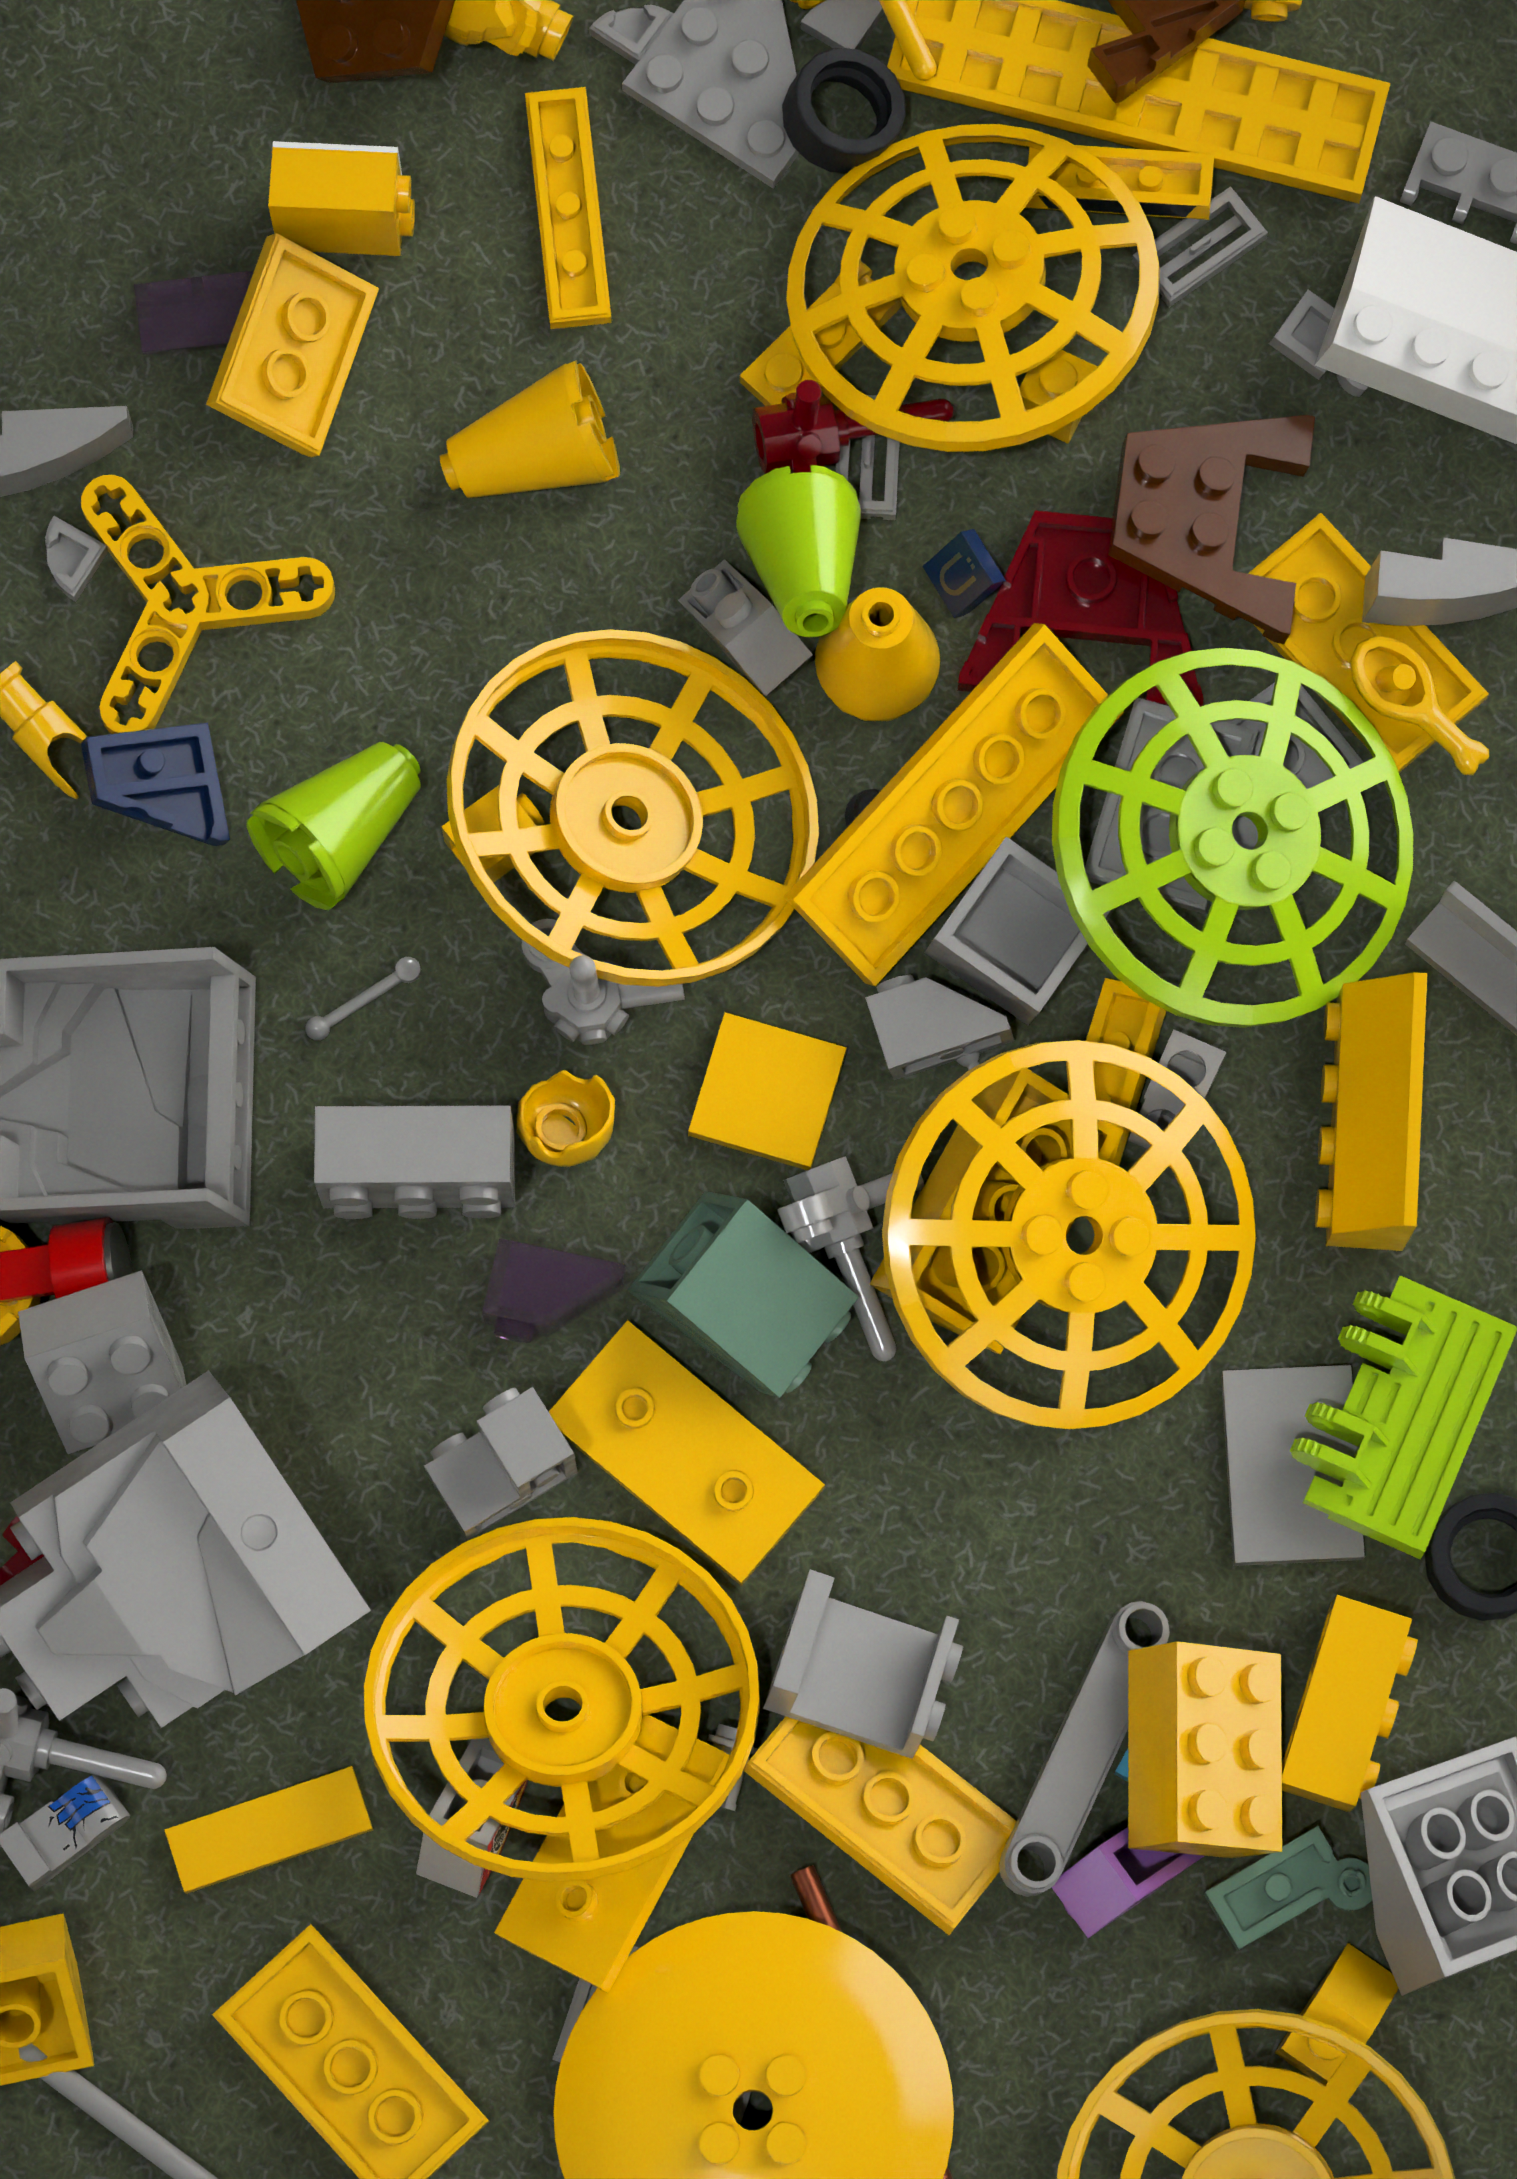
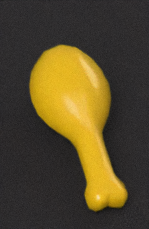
[1350,636,1489,775]

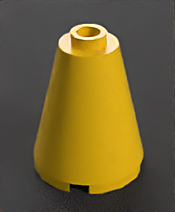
[440,360,620,498]
[815,587,940,721]

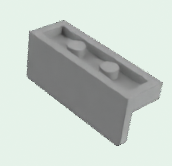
[1405,881,1517,1036]

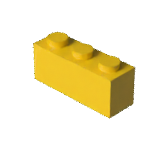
[1282,1595,1418,1813]

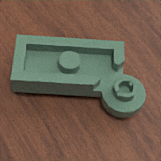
[1203,1826,1372,1951]

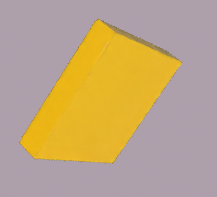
[688,1012,847,1170]

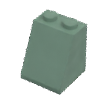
[627,1191,859,1398]

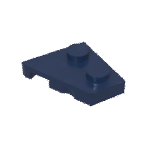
[81,722,230,846]

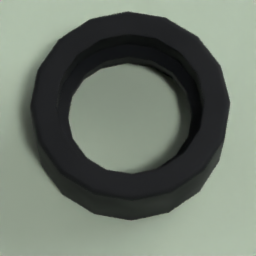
[782,48,906,173]
[1424,1492,1517,1621]

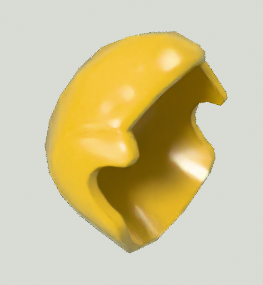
[516,1070,615,1167]

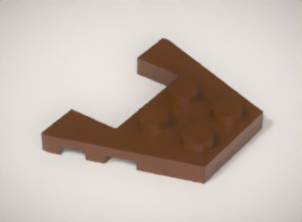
[296,0,455,83]
[1087,0,1246,103]
[1108,415,1315,644]

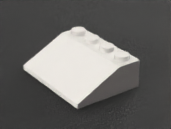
[1315,196,1517,444]

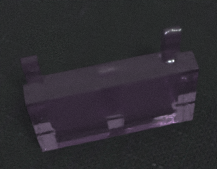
[134,270,254,355]

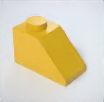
[1274,1943,1399,2085]

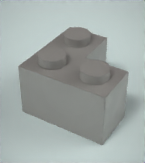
[424,1387,578,1541]

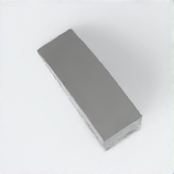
[0,406,133,497]
[1362,538,1517,626]

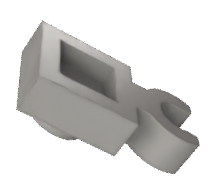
[1269,289,1368,397]

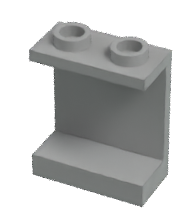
[763,1569,963,1759]

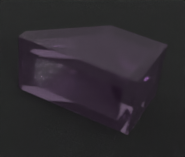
[482,1238,627,1343]

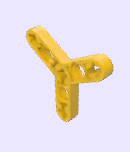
[81,475,335,734]

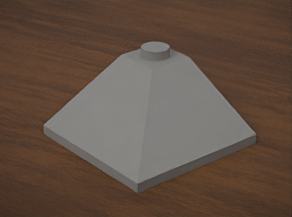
[1361,1736,1517,1996]

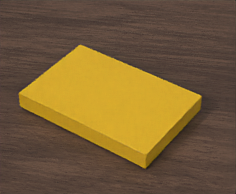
[206,233,379,457]

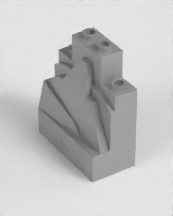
[0,947,256,1229]
[0,1370,371,1728]

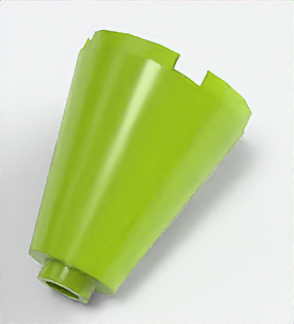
[736,465,861,637]
[247,742,421,910]

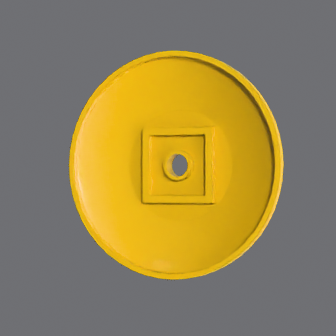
[554,1911,954,2179]

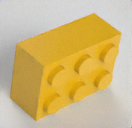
[1128,1642,1282,1858]

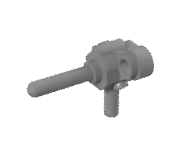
[522,919,685,1045]
[777,1156,924,1361]
[0,1688,167,1833]

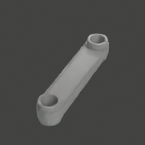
[999,1601,1170,1897]

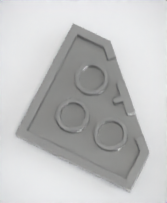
[622,0,799,189]

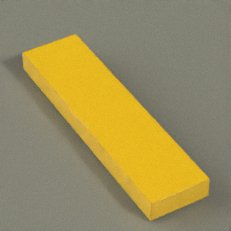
[525,87,612,329]

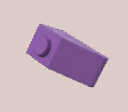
[1052,1827,1204,1938]

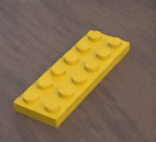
[784,623,1124,987]

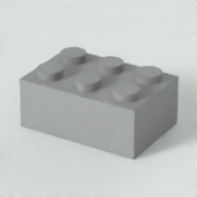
[314,1106,515,1219]

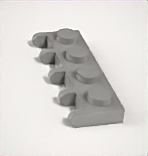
[1400,121,1517,245]

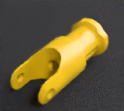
[0,661,87,799]

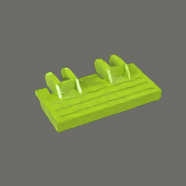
[1289,1276,1517,1559]

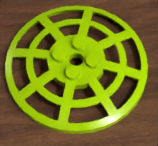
[1052,648,1413,1028]

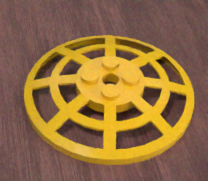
[786,124,1160,452]
[447,629,819,987]
[882,1040,1256,1429]
[364,1517,760,1882]
[1057,2009,1455,2179]

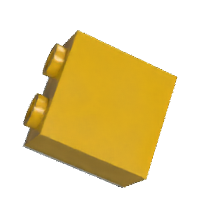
[268,141,415,256]

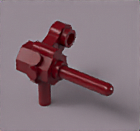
[752,380,954,474]

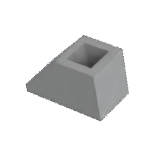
[678,559,813,696]

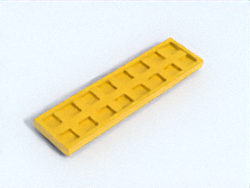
[887,0,1390,204]

